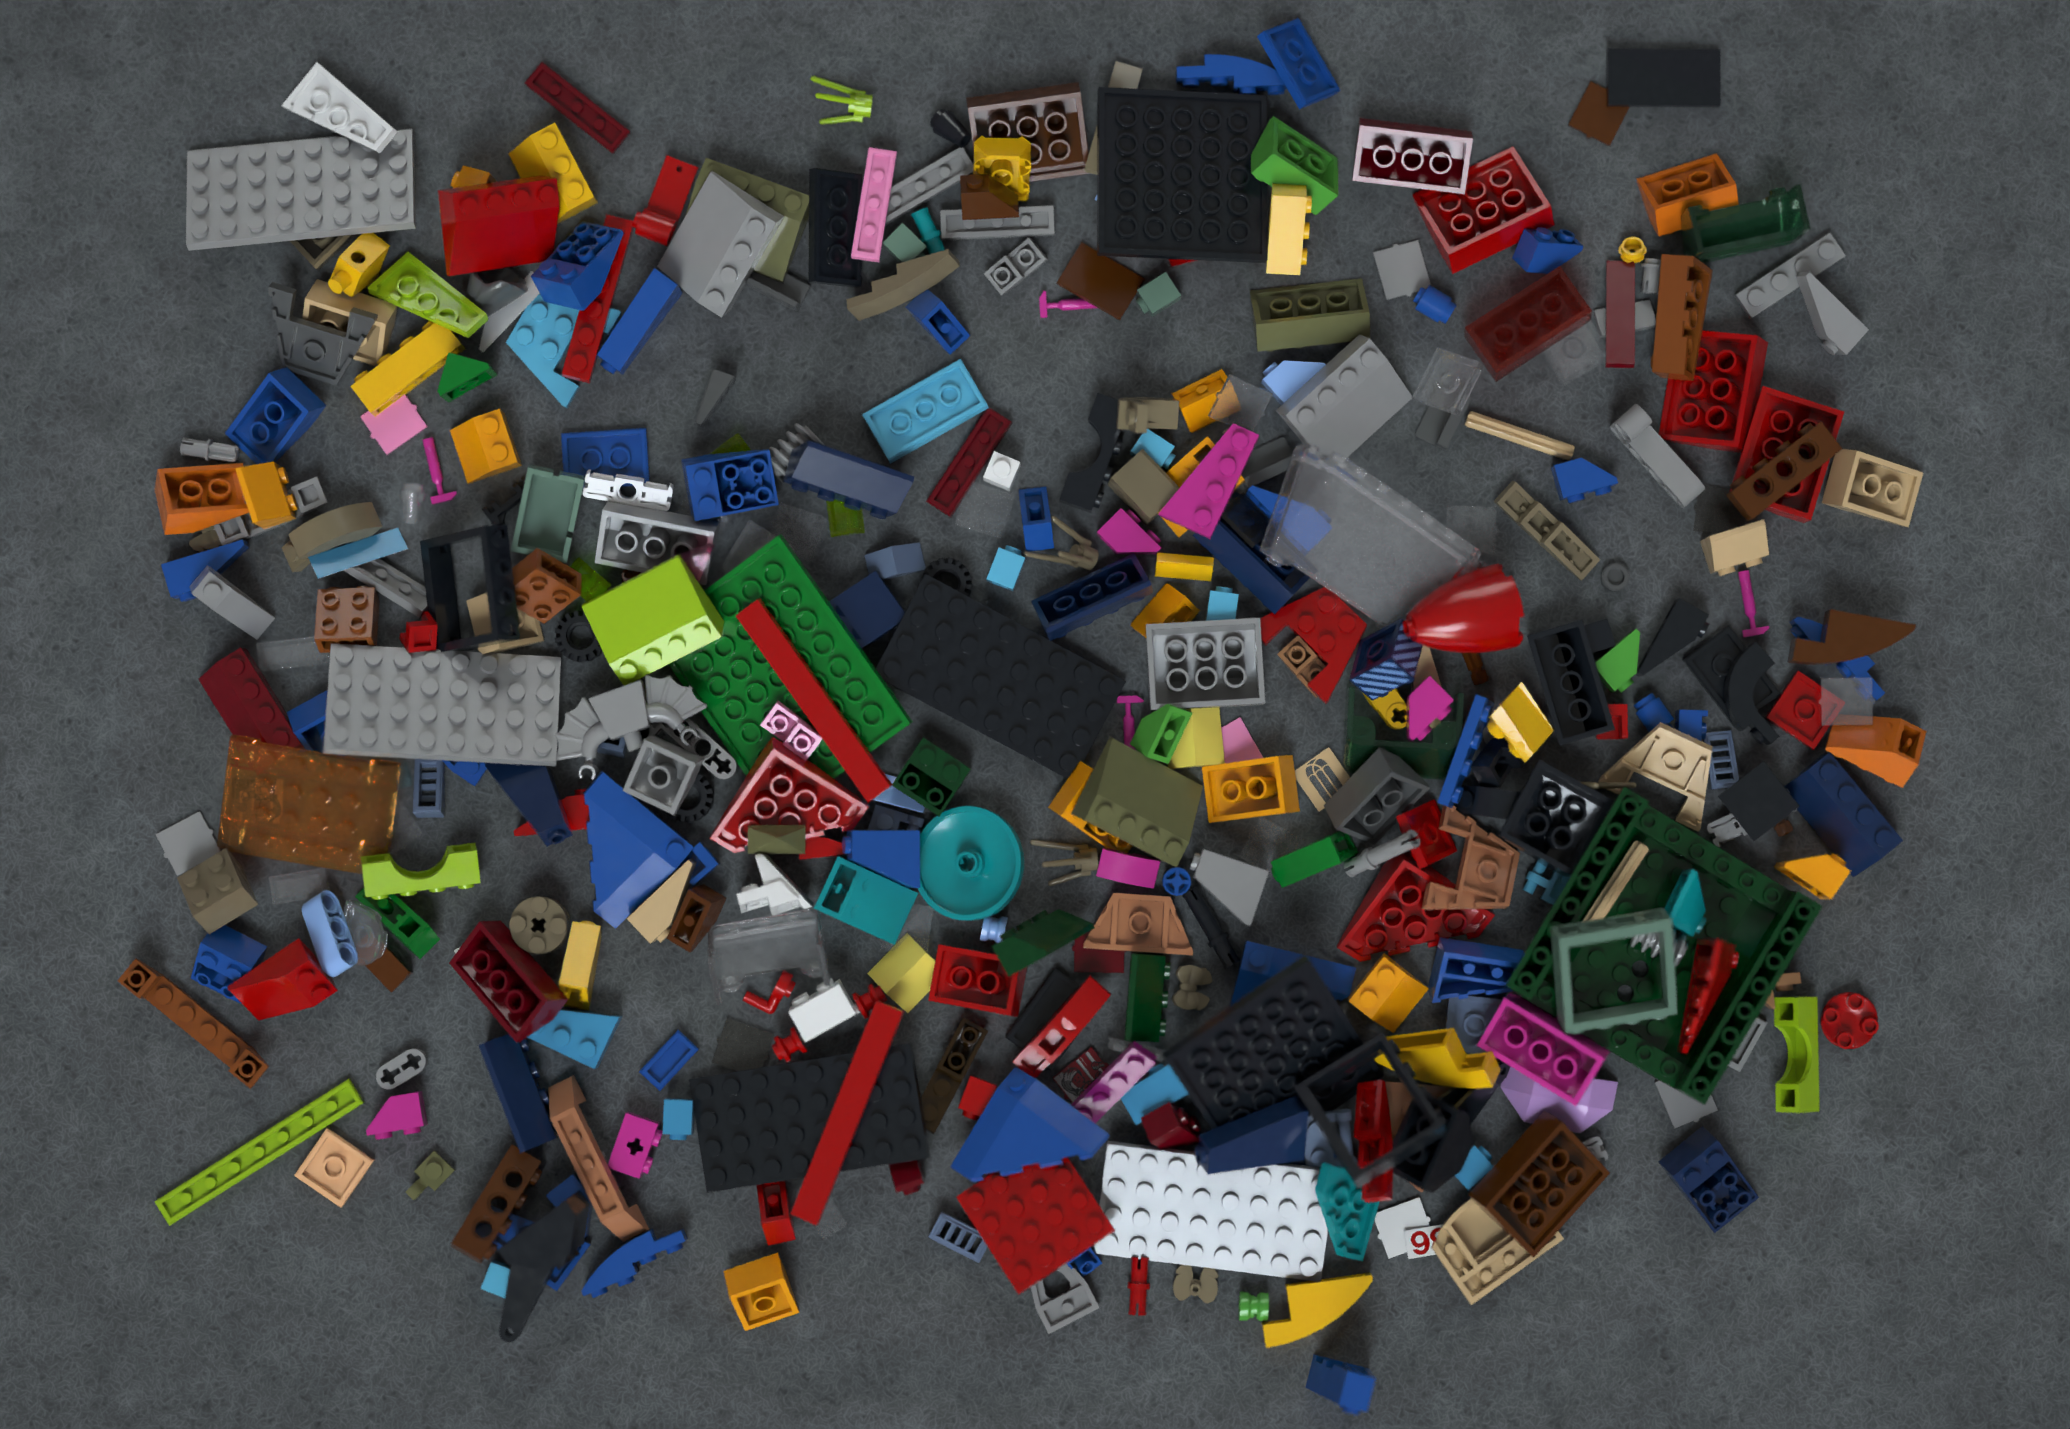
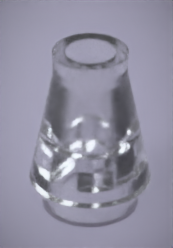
[399,482,427,524]

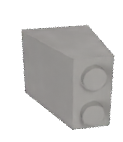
[1189,849,1269,926]

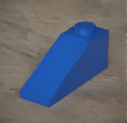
[161,540,250,602]

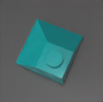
[1664,869,1706,936]

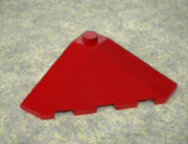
[710,737,869,853]
[1337,851,1495,962]
[1677,939,1739,1054]

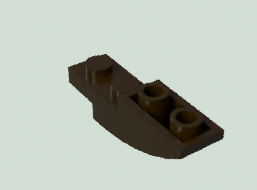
[921,1018,988,1134]

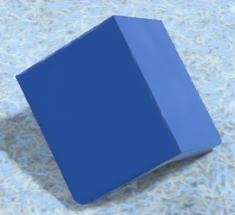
[678,842,720,886]

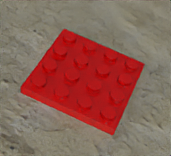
[956,1157,1116,1295]

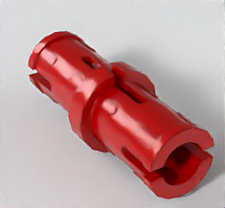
[1127,1257,1150,1316]

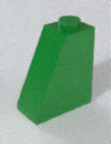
[1271,831,1358,888]

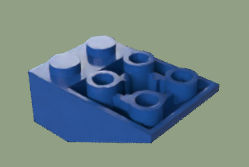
[531,221,624,311]
[681,449,779,521]

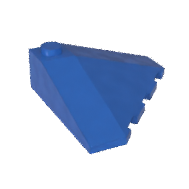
[584,771,694,929]
[1230,941,1356,1006]
[951,1067,1109,1182]

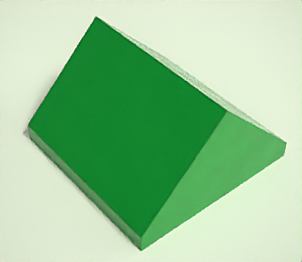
[437,352,497,403]

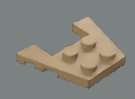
[1598,722,1713,832]

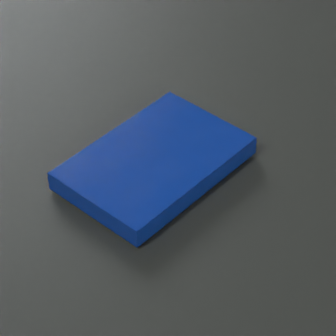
[1257,18,1341,110]
[561,428,650,488]

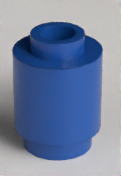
[1413,285,1457,324]
[1634,693,1674,732]

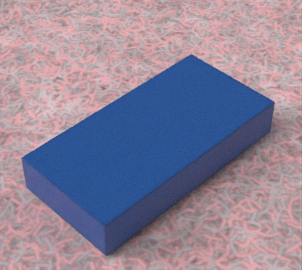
[639,1030,699,1091]

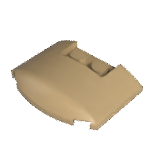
[1431,1198,1564,1305]

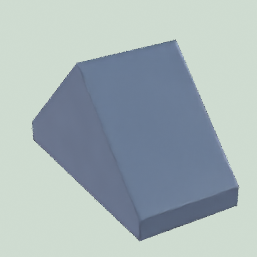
[865,542,926,580]

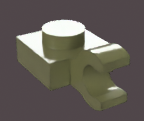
[405,1151,455,1200]

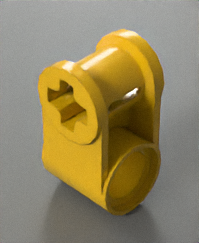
[1362,689,1407,730]

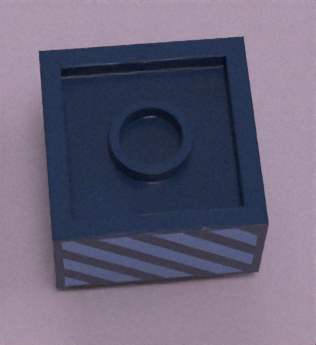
[1349,618,1423,701]

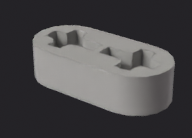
[376,1048,428,1089]

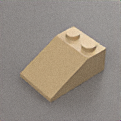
[1822,449,1923,527]

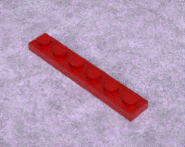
[562,214,633,383]

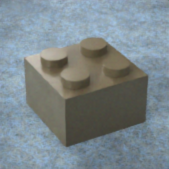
[177,848,258,934]

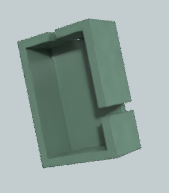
[510,464,585,563]

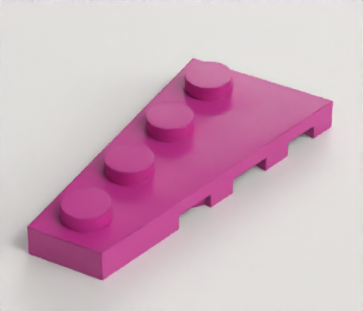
[1158,423,1259,539]

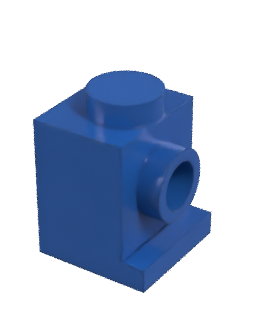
[1675,710,1708,741]

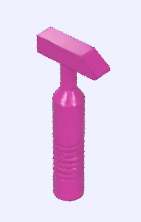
[1039,290,1097,318]
[422,437,457,505]
[1738,570,1769,638]
[1116,695,1144,750]

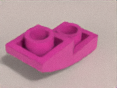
[1096,847,1161,888]

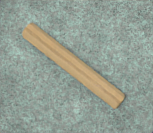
[1465,411,1575,461]
[1582,841,1649,922]

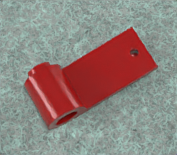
[632,155,699,247]

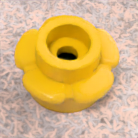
[1618,237,1647,263]

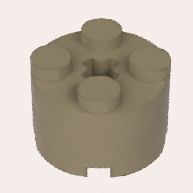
[509,897,570,954]

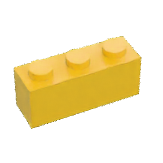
[1266,184,1312,275]

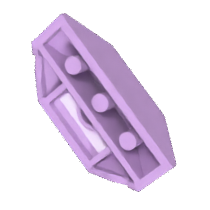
[1500,1067,1618,1133]

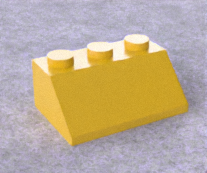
[509,123,598,224]

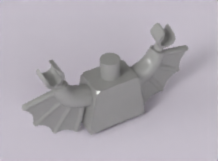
[555,674,707,780]

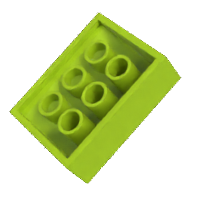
[582,554,725,686]

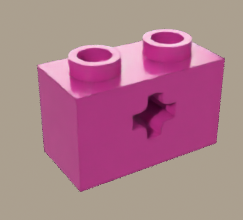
[608,1112,663,1179]

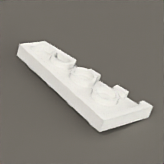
[281,62,398,153]

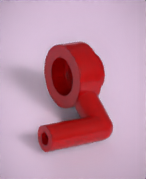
[742,970,796,1014]

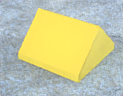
[1168,707,1225,769]
[867,933,936,1013]

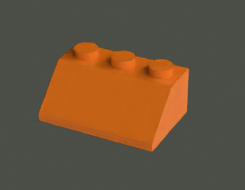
[1636,153,1740,236]

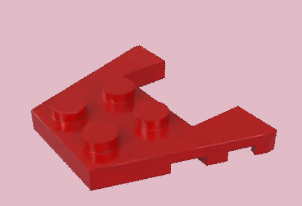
[1260,586,1367,704]

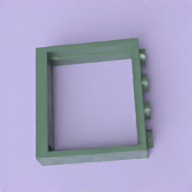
[1551,908,1677,1034]

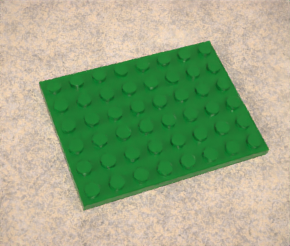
[668,535,913,779]

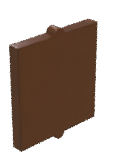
[1568,81,1629,146]

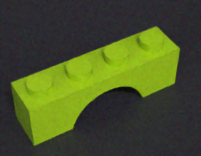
[361,843,481,900]
[1774,996,1820,1113]

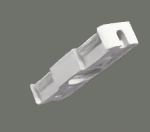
[583,469,674,511]

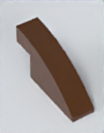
[1787,609,1916,665]

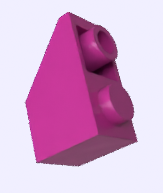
[1097,508,1161,554]
[1406,676,1454,742]
[366,1091,428,1140]

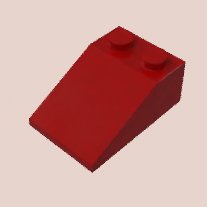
[227,938,338,1021]
[928,944,1027,1017]

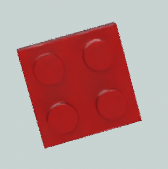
[1765,671,1846,750]
[1396,799,1457,869]

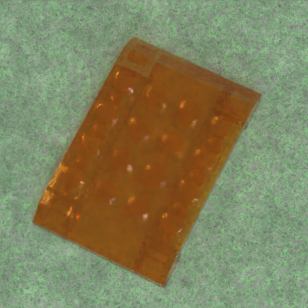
[217,734,401,874]

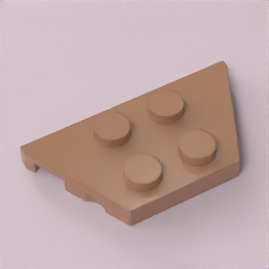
[1083,893,1193,955]

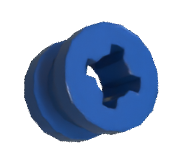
[1162,867,1191,896]

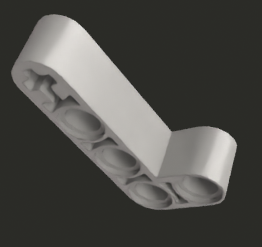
[1609,404,1705,508]
[643,718,739,780]

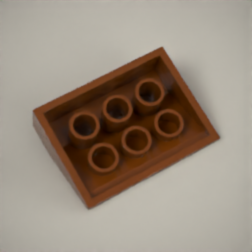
[966,82,1089,182]
[1468,1110,1610,1258]

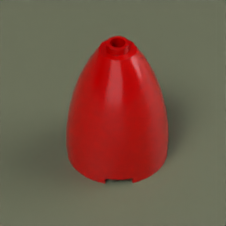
[1403,564,1524,653]

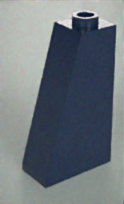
[485,763,573,846]
[1195,1096,1308,1174]

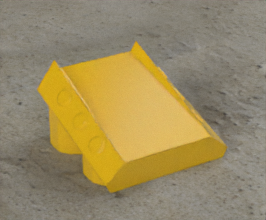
[973,135,1031,201]
[1487,682,1555,763]

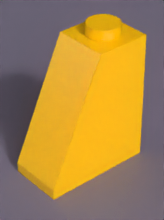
[559,920,602,1010]

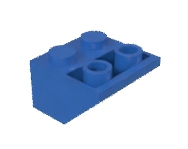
[191,925,267,1004]

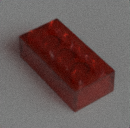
[1464,266,1592,382]

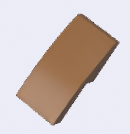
[1277,635,1326,699]

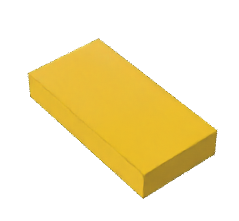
[1155,552,1214,581]

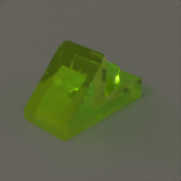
[570,557,611,601]

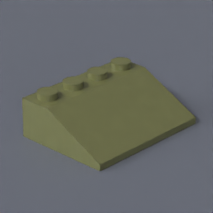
[686,158,809,283]
[1071,737,1203,867]

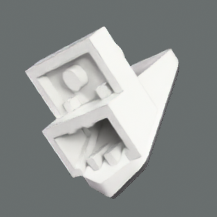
[737,853,814,916]

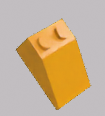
[1202,755,1300,823]

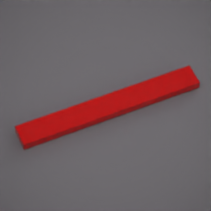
[736,599,892,802]
[791,1000,904,1225]

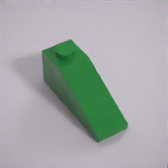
[355,888,440,959]

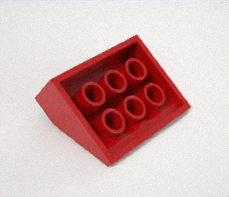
[1412,146,1554,274]
[438,175,559,276]
[1658,330,1768,453]
[1729,386,1844,523]

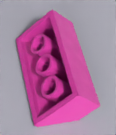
[1477,992,1611,1106]

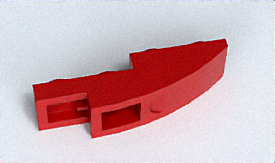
[1012,975,1111,1079]

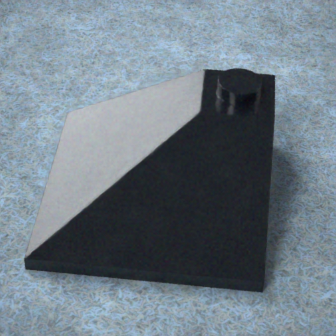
[1498,759,1613,877]

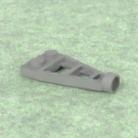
[1031,1264,1100,1334]

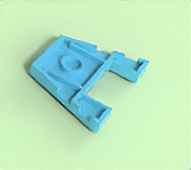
[506,295,622,408]

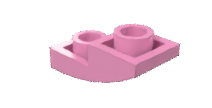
[760,700,822,761]

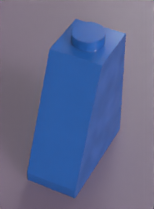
[842,830,920,888]

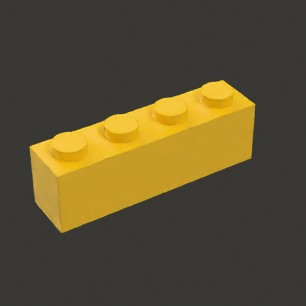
[350,321,465,417]

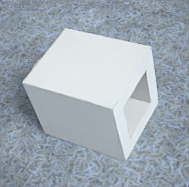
[983,451,1021,492]

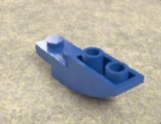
[1176,54,1288,95]
[1789,617,1885,702]
[581,1228,688,1298]

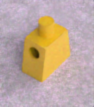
[328,233,390,297]

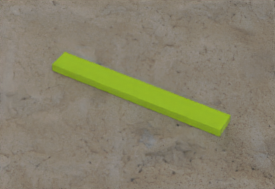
[154,1079,365,1226]

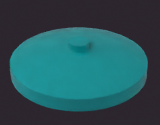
[918,806,1024,921]

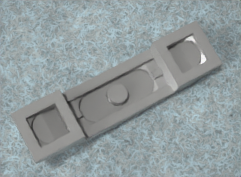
[214,476,328,546]

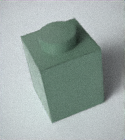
[883,223,928,263]
[1135,272,1181,317]

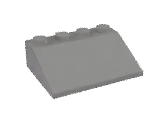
[657,171,784,318]
[1276,334,1413,474]
[1146,618,1265,711]

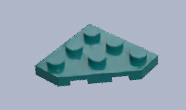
[1315,1162,1380,1261]

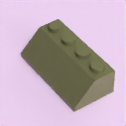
[1250,278,1370,352]

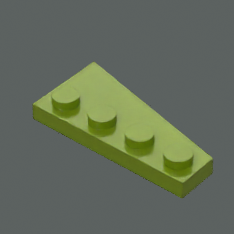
[367,252,489,338]

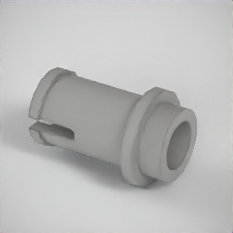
[1640,258,1661,294]

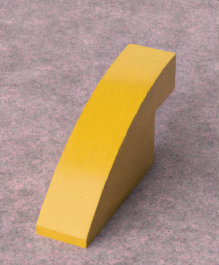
[1373,1028,1501,1089]
[1261,1272,1373,1348]

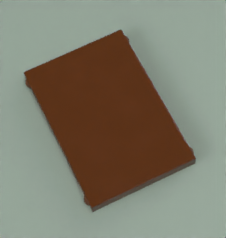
[1056,242,1145,320]

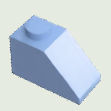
[1261,360,1326,405]

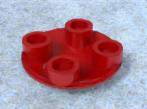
[1821,992,1879,1049]

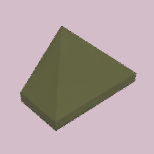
[748,825,806,854]

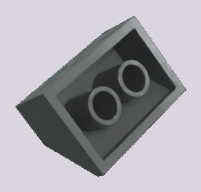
[1324,748,1430,845]

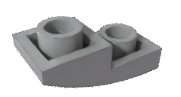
[984,237,1048,296]

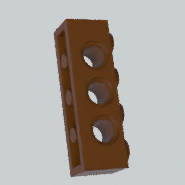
[1726,422,1842,522]
[451,1144,543,1264]

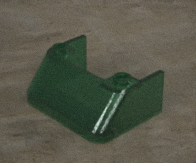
[1681,184,1811,263]
[1342,687,1464,780]

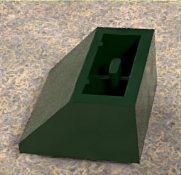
[892,738,971,817]

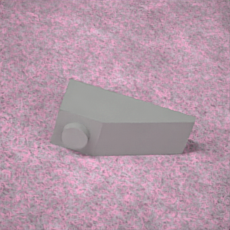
[1796,272,1869,355]
[189,565,275,640]

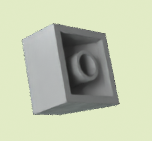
[623,735,704,815]

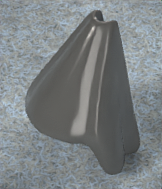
[466,267,528,316]

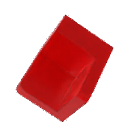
[399,611,437,653]
[1596,704,1628,740]

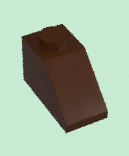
[960,174,1019,220]
[666,884,727,953]

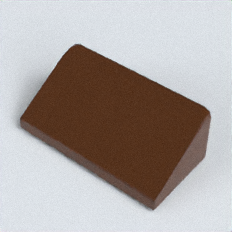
[356,932,412,993]

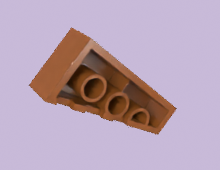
[1651,254,1713,381]

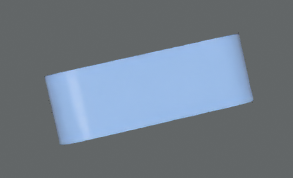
[301,890,358,977]

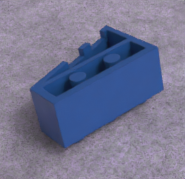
[1428,937,1524,1003]
[1305,1354,1376,1415]

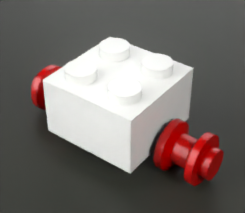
[771,978,888,1063]

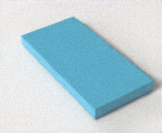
[862,359,989,464]

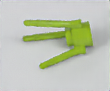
[811,76,873,125]

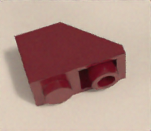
[1141,1102,1201,1149]
[888,1160,925,1196]

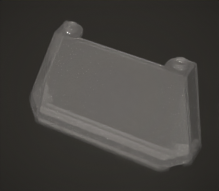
[1260,443,1487,630]

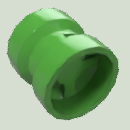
[1238,1292,1269,1321]

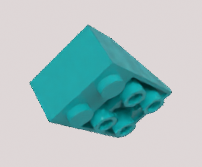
[814,857,919,945]

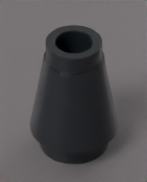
[930,109,971,148]

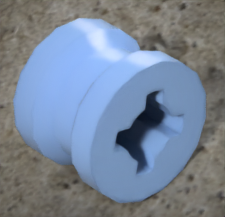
[980,916,1008,944]

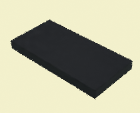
[1606,49,1721,107]
[808,168,862,288]

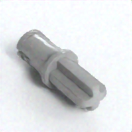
[180,437,239,462]

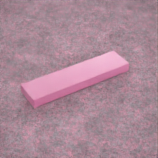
[851,147,897,263]

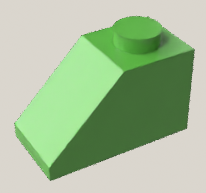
[1595,628,1640,693]
[1130,704,1192,764]

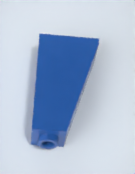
[597,268,682,375]

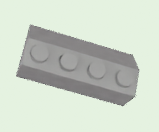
[595,501,720,585]

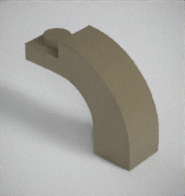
[1116,397,1179,433]
[282,502,383,572]

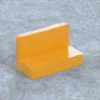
[1172,369,1241,433]
[1131,583,1200,638]

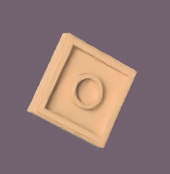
[294,1128,375,1208]

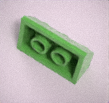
[1251,116,1338,215]

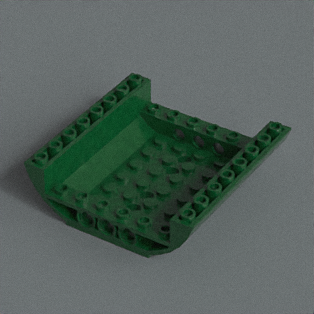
[1506,787,1823,1105]

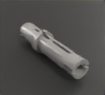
[1343,830,1420,877]

